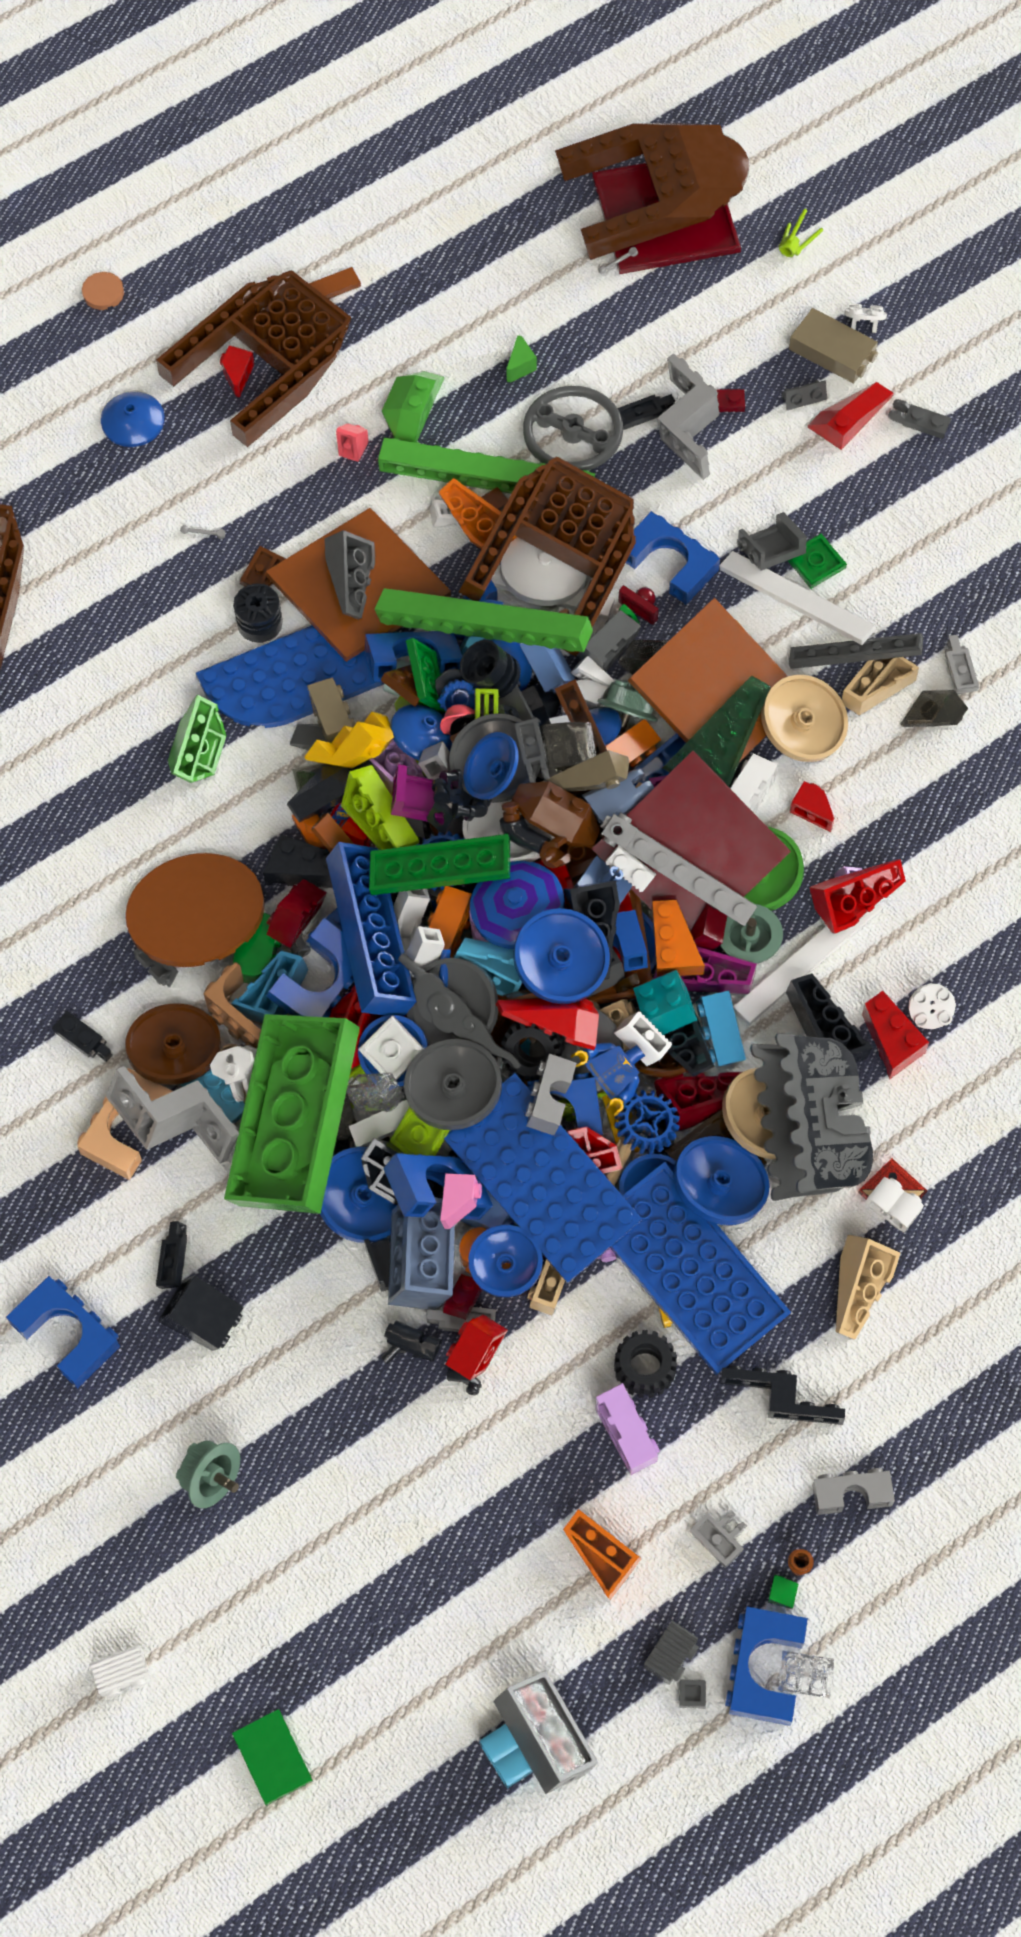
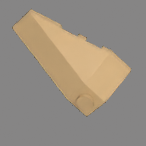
[836,1235,900,1339]

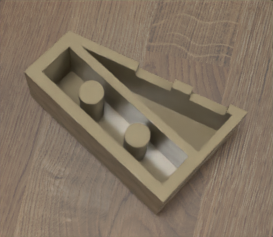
[307,677,355,743]

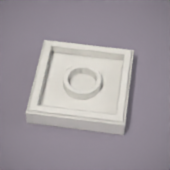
[358,1016,424,1084]

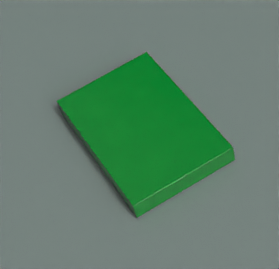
[406,638,445,714]
[232,1709,313,1806]

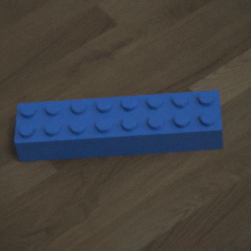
[326,842,416,1017]

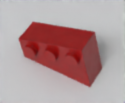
[862,990,929,1079]

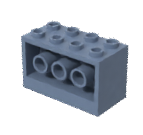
[388,1197,455,1310]

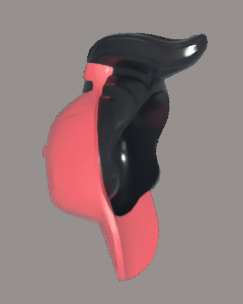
[440,704,475,736]

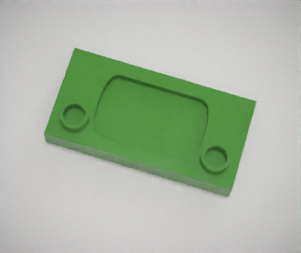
[224,1014,360,1214]

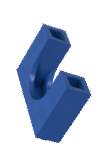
[626,511,720,605]
[364,631,463,682]
[613,910,648,972]
[266,918,354,1017]
[527,1072,603,1135]
[383,1153,493,1220]
[6,1276,120,1389]
[725,1607,808,1726]

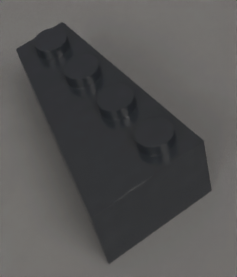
[786,973,873,1063]

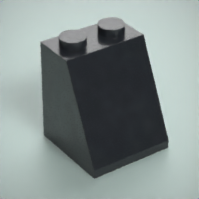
[158,1275,244,1351]

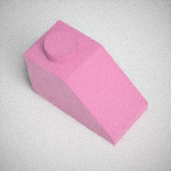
[440,1174,482,1229]

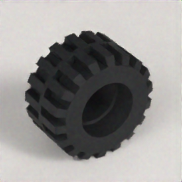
[501,1021,564,1080]
[614,1330,677,1398]

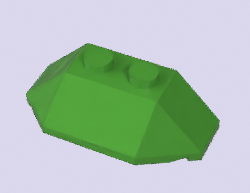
[382,371,444,442]
[168,695,226,783]

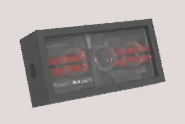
[493,1671,599,1794]

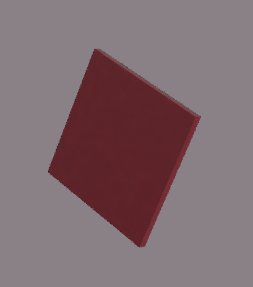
[592,163,741,274]
[592,751,791,932]

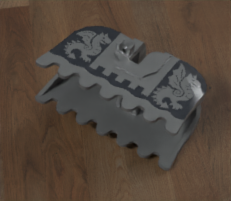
[750,1033,873,1201]

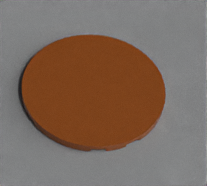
[126,853,264,967]

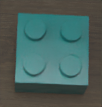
[633,970,697,1035]

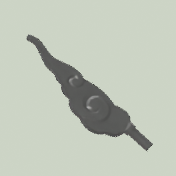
[398,953,520,1069]

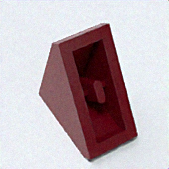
[690,904,727,950]

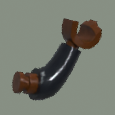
[499,801,572,868]

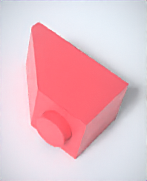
[336,423,369,462]

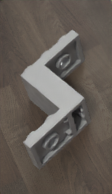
[657,353,719,480]
[106,1066,239,1164]

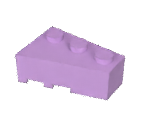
[596,1383,660,1475]

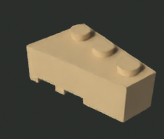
[842,657,919,716]

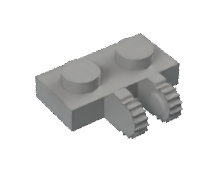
[689,1510,747,1568]

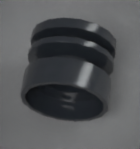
[233,583,283,643]
[460,639,521,699]

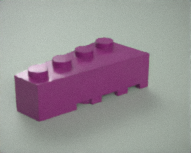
[653,946,757,994]

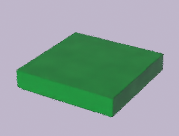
[787,533,847,589]

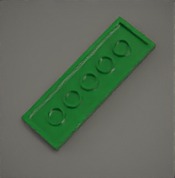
[369,834,510,895]

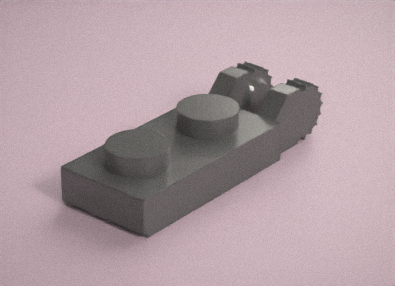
[888,399,951,439]
[514,717,550,783]

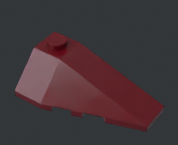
[654,1072,742,1131]

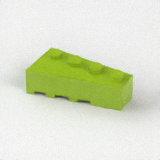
[341,765,419,850]

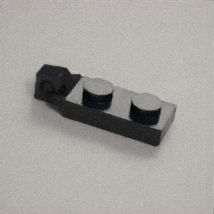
[618,394,675,430]
[52,1011,113,1062]
[156,1221,187,1289]

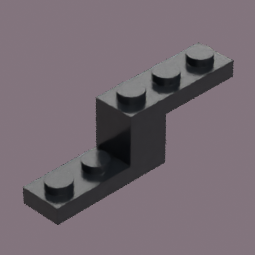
[720,1365,846,1425]

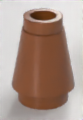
[788,1549,814,1576]

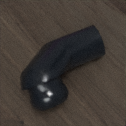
[447,1369,482,1395]

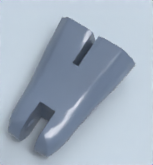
[581,769,654,825]

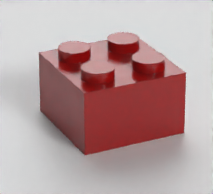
[445,1314,508,1380]

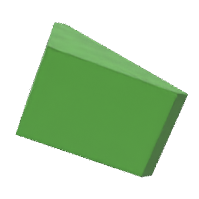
[506,335,537,382]

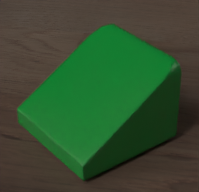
[768,1575,799,1609]

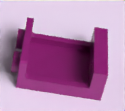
[391,764,453,824]

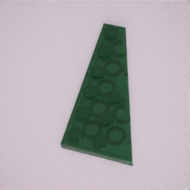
[662,676,771,787]

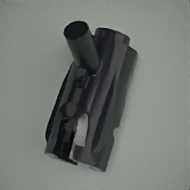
[381,1321,442,1364]

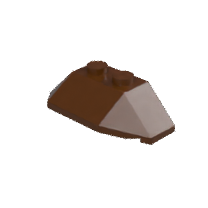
[511,781,600,848]

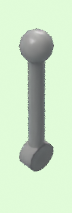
[598,247,638,274]
[180,525,225,539]

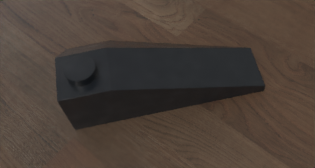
[664,1013,715,1077]

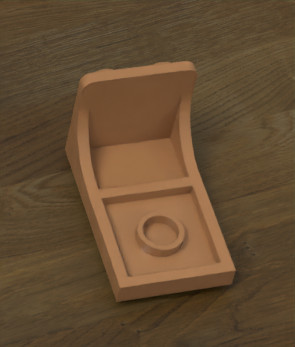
[203,962,261,1049]

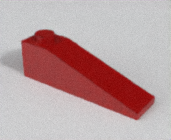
[808,382,894,450]
[809,859,906,934]
[496,999,599,1050]

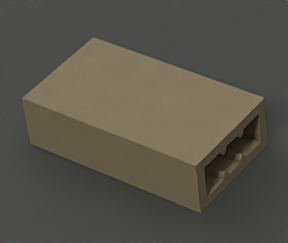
[789,308,878,384]

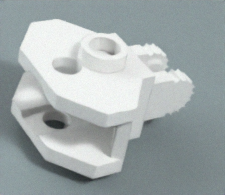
[210,1045,257,1102]

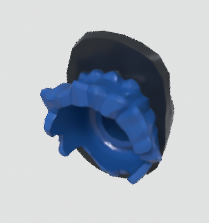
[435,668,475,712]

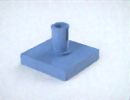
[574,856,632,904]

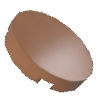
[82,272,124,310]

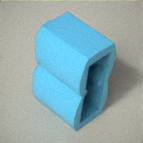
[479,1724,533,1789]

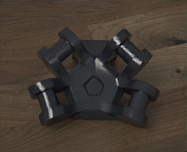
[427,769,492,833]

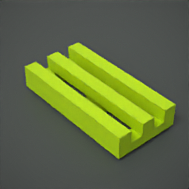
[475,688,498,719]

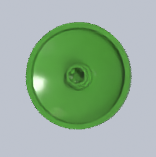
[744,827,804,911]

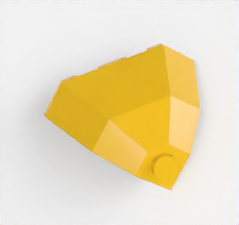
[304,711,394,769]

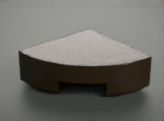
[613,973,640,993]

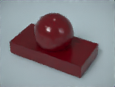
[618,585,659,625]

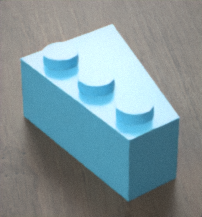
[454,938,522,996]

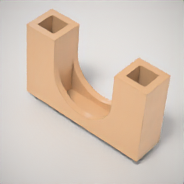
[77,1068,173,1180]

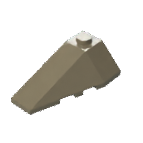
[541,750,629,792]

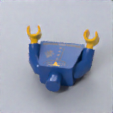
[571,1043,645,1116]

